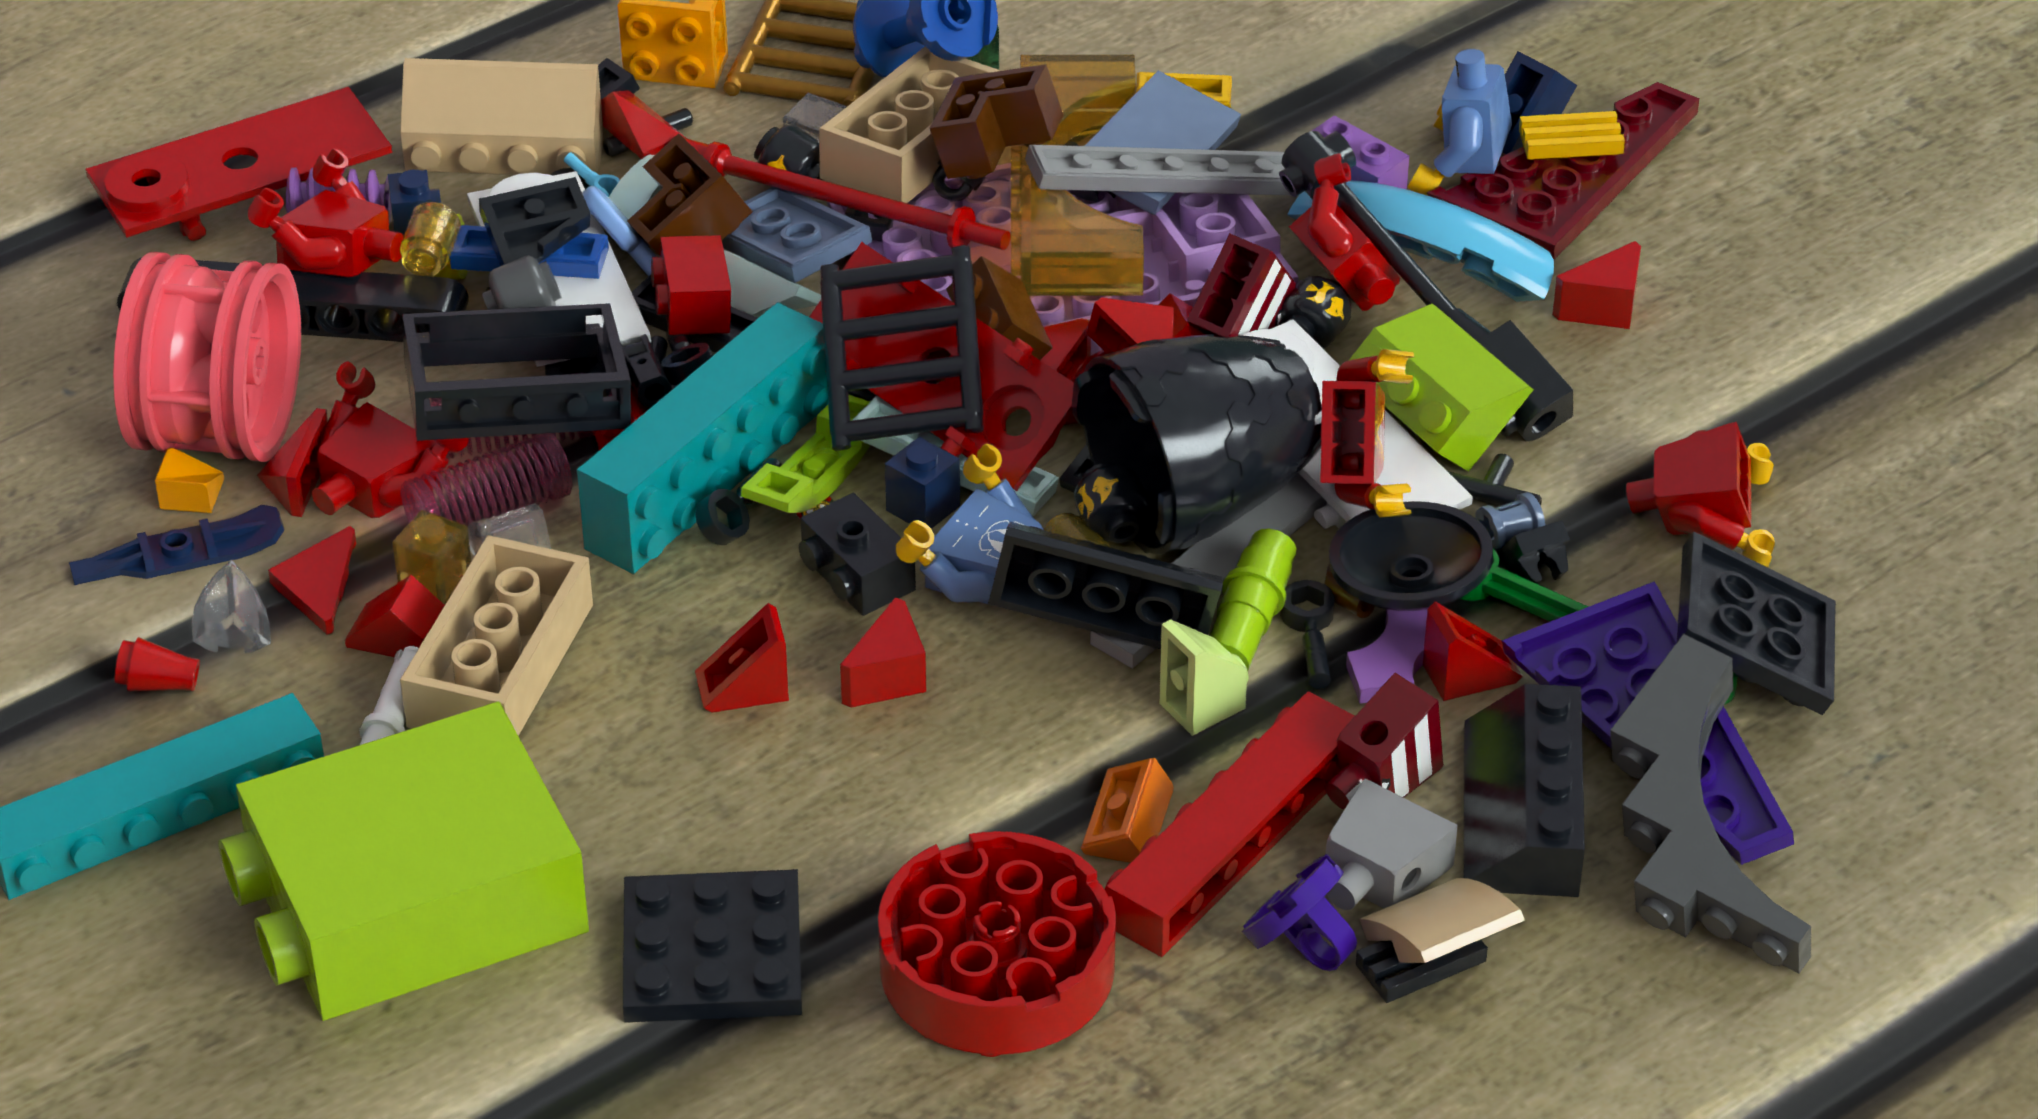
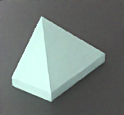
[724,250,821,318]

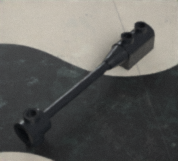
[1279,131,1573,441]

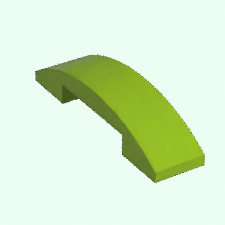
[741,394,870,513]

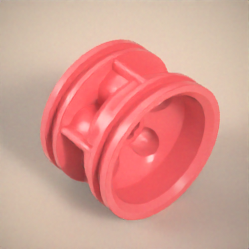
[113,252,301,462]

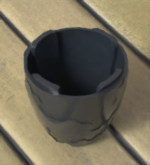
[1072,334,1322,554]

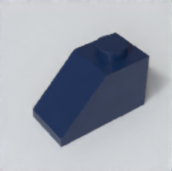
[1502,51,1577,154]

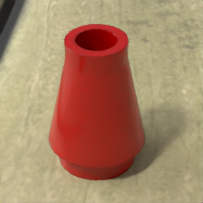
[114,637,200,692]

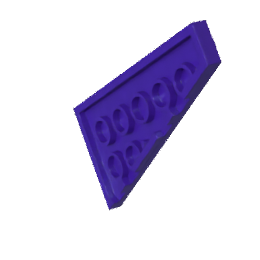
[1502,581,1794,865]

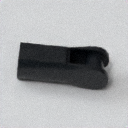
[621,334,672,409]

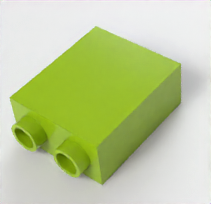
[218,701,589,1021]

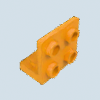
[617,0,729,89]

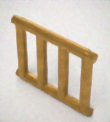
[723,0,875,109]

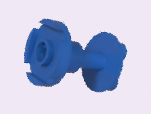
[853,0,998,78]

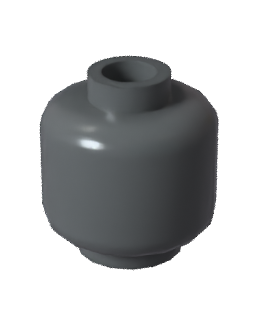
[482,255,562,310]

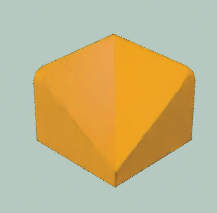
[155,448,225,513]

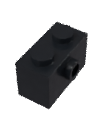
[799,492,916,616]

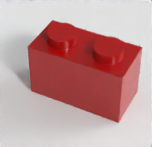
[651,235,731,335]

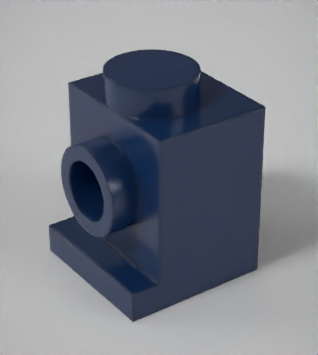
[388,169,443,250]

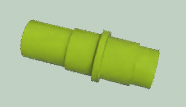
[1209,529,1297,671]

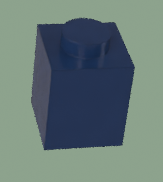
[885,436,960,529]

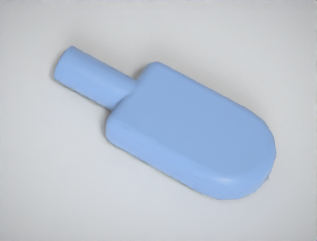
[582,186,657,277]

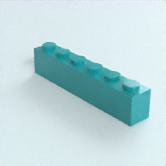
[0,693,324,900]

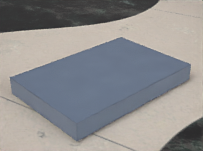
[722,187,872,283]

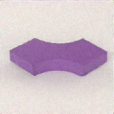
[1346,609,1427,704]

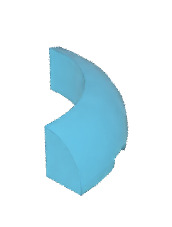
[1288,181,1554,302]

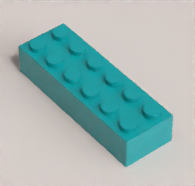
[577,302,828,574]

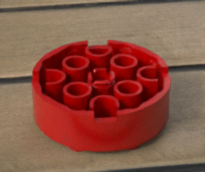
[878,831,1116,1057]

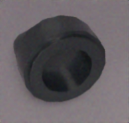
[932,159,986,202]

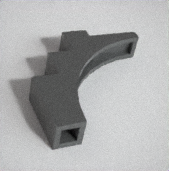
[1610,634,1811,973]

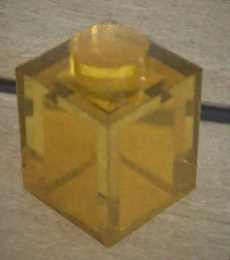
[392,510,471,604]

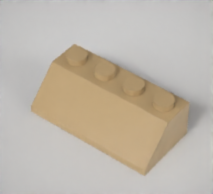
[401,58,604,175]

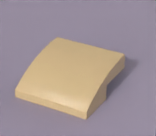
[1359,878,1525,963]

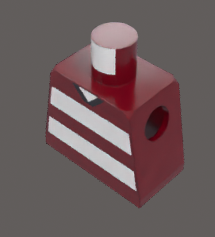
[1187,233,1296,337]
[1325,673,1444,810]

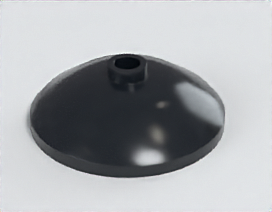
[1329,501,1493,611]

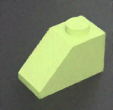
[1159,620,1249,736]

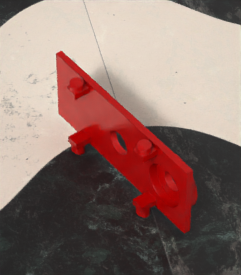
[85,86,392,241]
[809,242,1074,491]

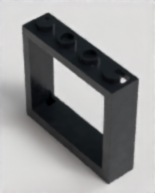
[402,303,631,441]

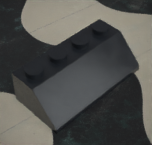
[988,522,1223,649]
[1463,684,1585,897]

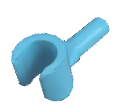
[563,152,620,197]

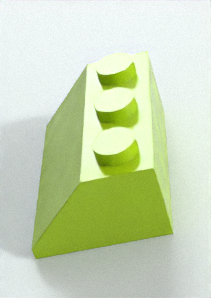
[1349,304,1534,472]

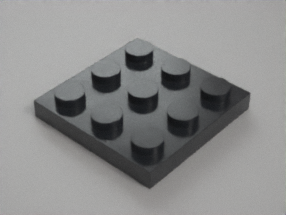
[1677,532,1836,715]
[623,869,802,1023]

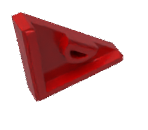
[268,526,357,635]

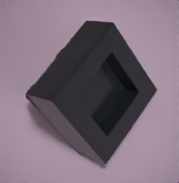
[1498,520,1570,584]

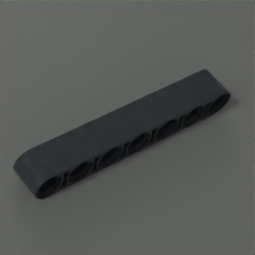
[117,257,469,342]

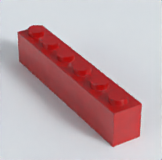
[1104,691,1355,957]

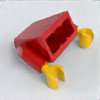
[1320,349,1414,517]
[1626,422,1775,567]

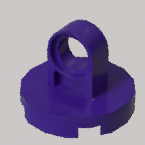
[1242,854,1357,971]

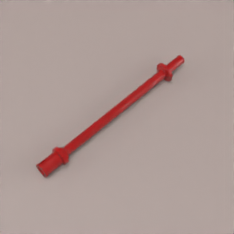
[682,136,1011,250]

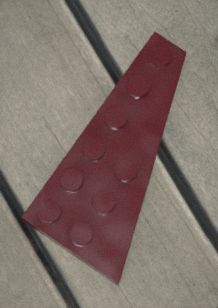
[1427,82,1700,260]

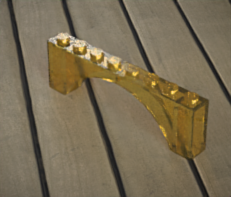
[1011,55,1144,296]

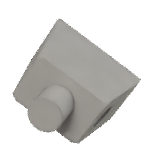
[1326,778,1458,910]

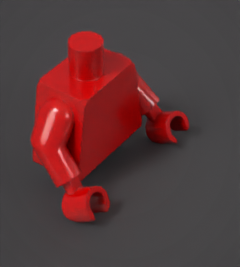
[248,148,405,277]
[1288,153,1401,312]
[312,361,469,518]

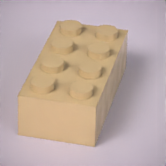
[819,46,1001,203]
[400,535,593,736]

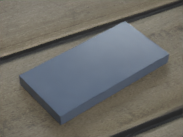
[1085,70,1241,215]

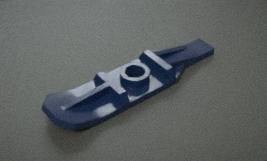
[69,505,285,585]

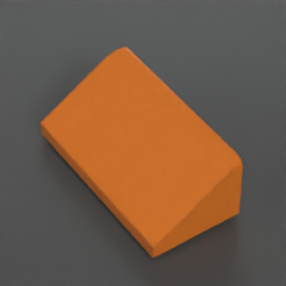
[1081,758,1174,863]

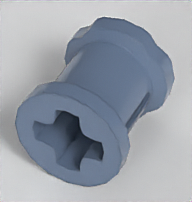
[1475,492,1545,551]

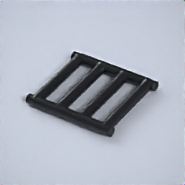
[820,245,984,451]

